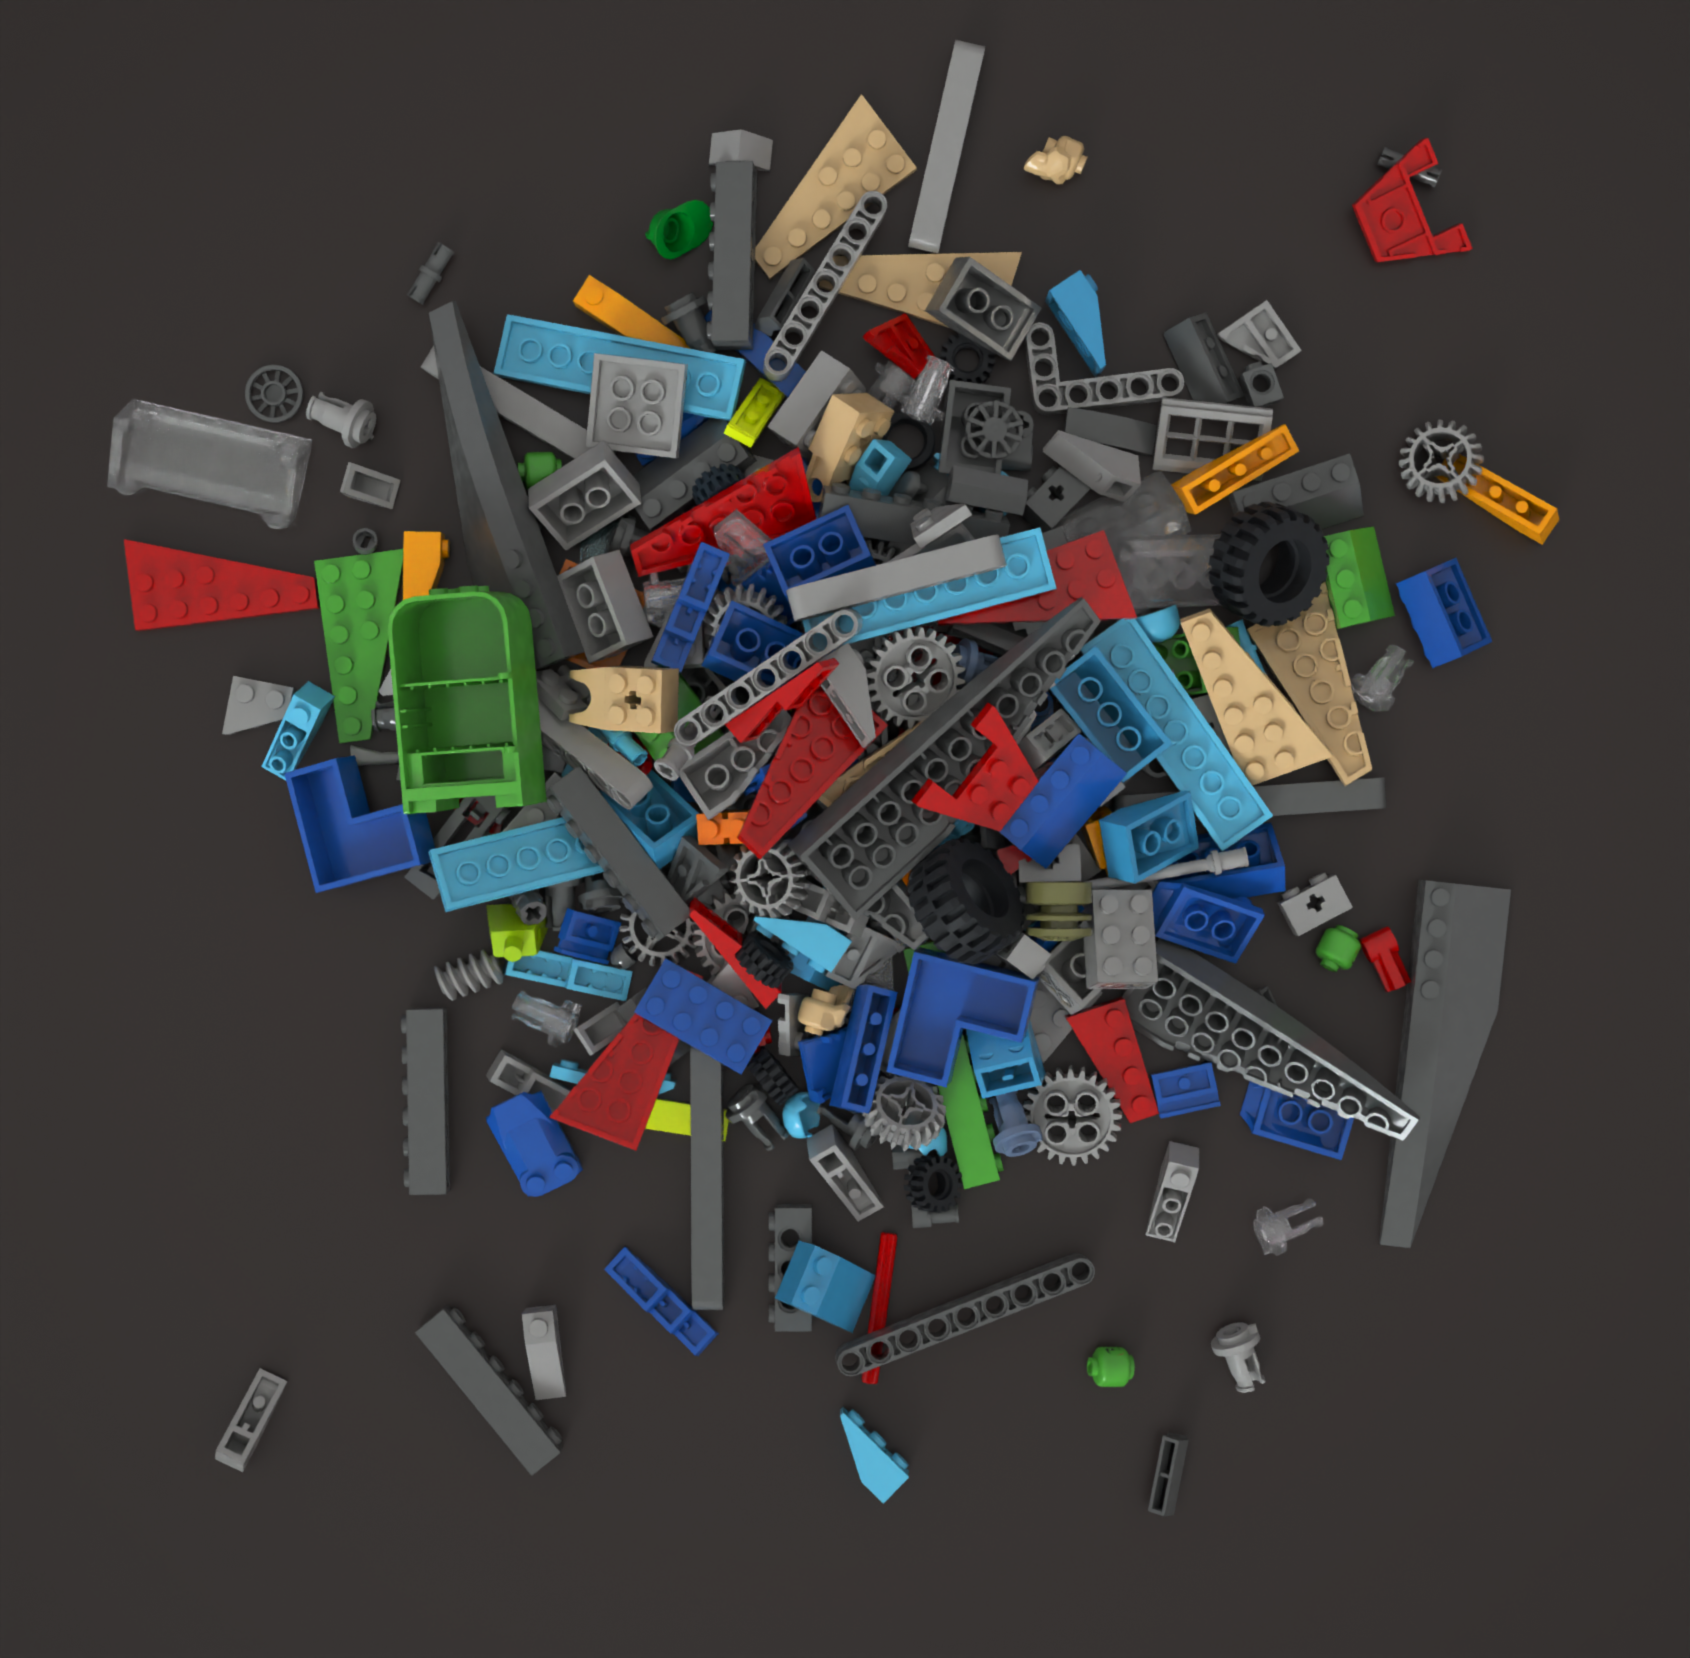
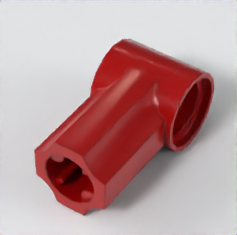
[1359,926,1411,992]

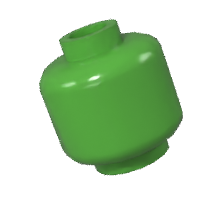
[517,451,562,490]
[1315,925,1361,973]
[1087,1347,1135,1387]

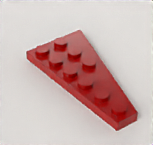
[630,447,816,577]
[936,530,1137,626]
[124,539,320,631]
[737,685,888,859]

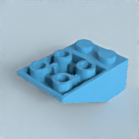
[966,1021,1046,1099]

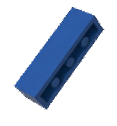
[829,985,898,1114]

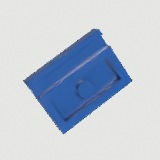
[554,908,621,965]
[1150,1061,1221,1119]

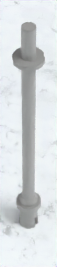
[1020,847,1249,911]

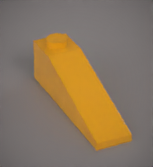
[573,275,690,349]
[1170,424,1299,515]
[1435,454,1559,545]
[403,531,450,600]

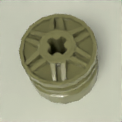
[1026,882,1092,941]

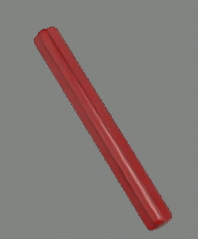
[861,1232,897,1384]

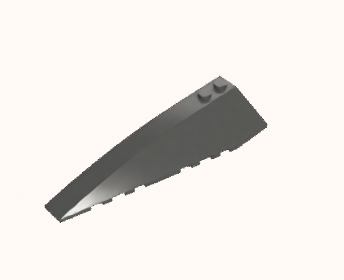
[1122,938,1420,1141]

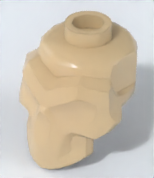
[1024,136,1088,184]
[798,985,854,1036]

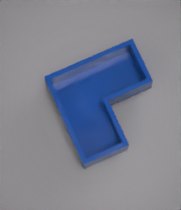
[284,755,435,893]
[886,947,1040,1088]

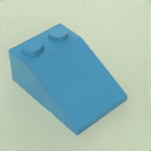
[1045,270,1106,377]
[599,769,699,869]
[1099,790,1199,884]
[775,1241,876,1333]

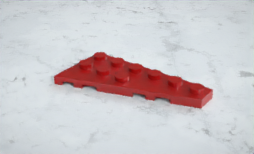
[549,970,704,1151]

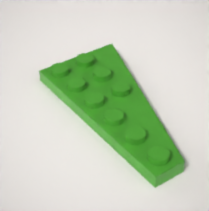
[314,549,403,744]

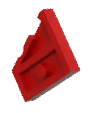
[862,313,940,379]

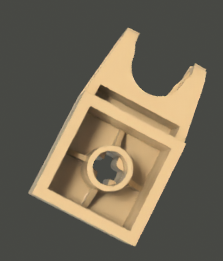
[806,393,894,502]
[569,666,679,733]

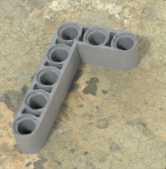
[1025,322,1184,416]

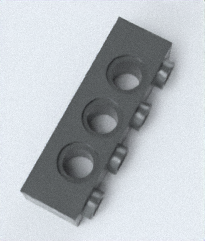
[769,1204,812,1332]

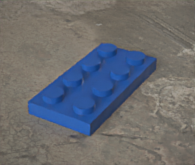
[634,958,772,1075]

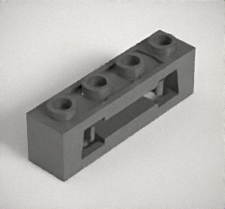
[404,795,511,900]

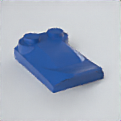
[1152,881,1265,964]
[1240,1081,1354,1160]
[486,1090,583,1197]

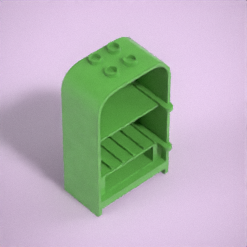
[388,586,547,814]

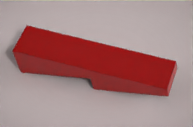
[725,658,839,743]
[689,897,782,1009]

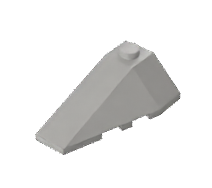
[680,709,792,820]

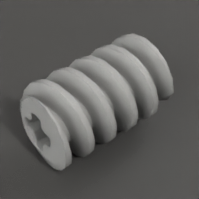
[434,949,503,1001]

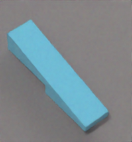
[503,950,633,1001]

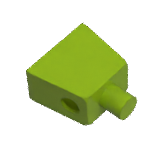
[486,902,548,962]

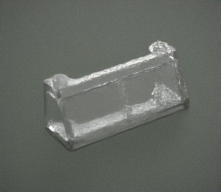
[107,399,312,529]

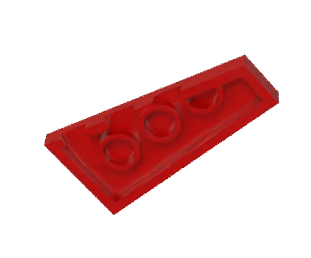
[1064,997,1159,1123]

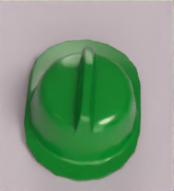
[645,200,713,260]

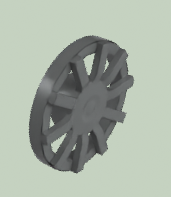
[245,365,303,423]
[965,400,1024,460]

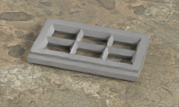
[1152,397,1273,481]

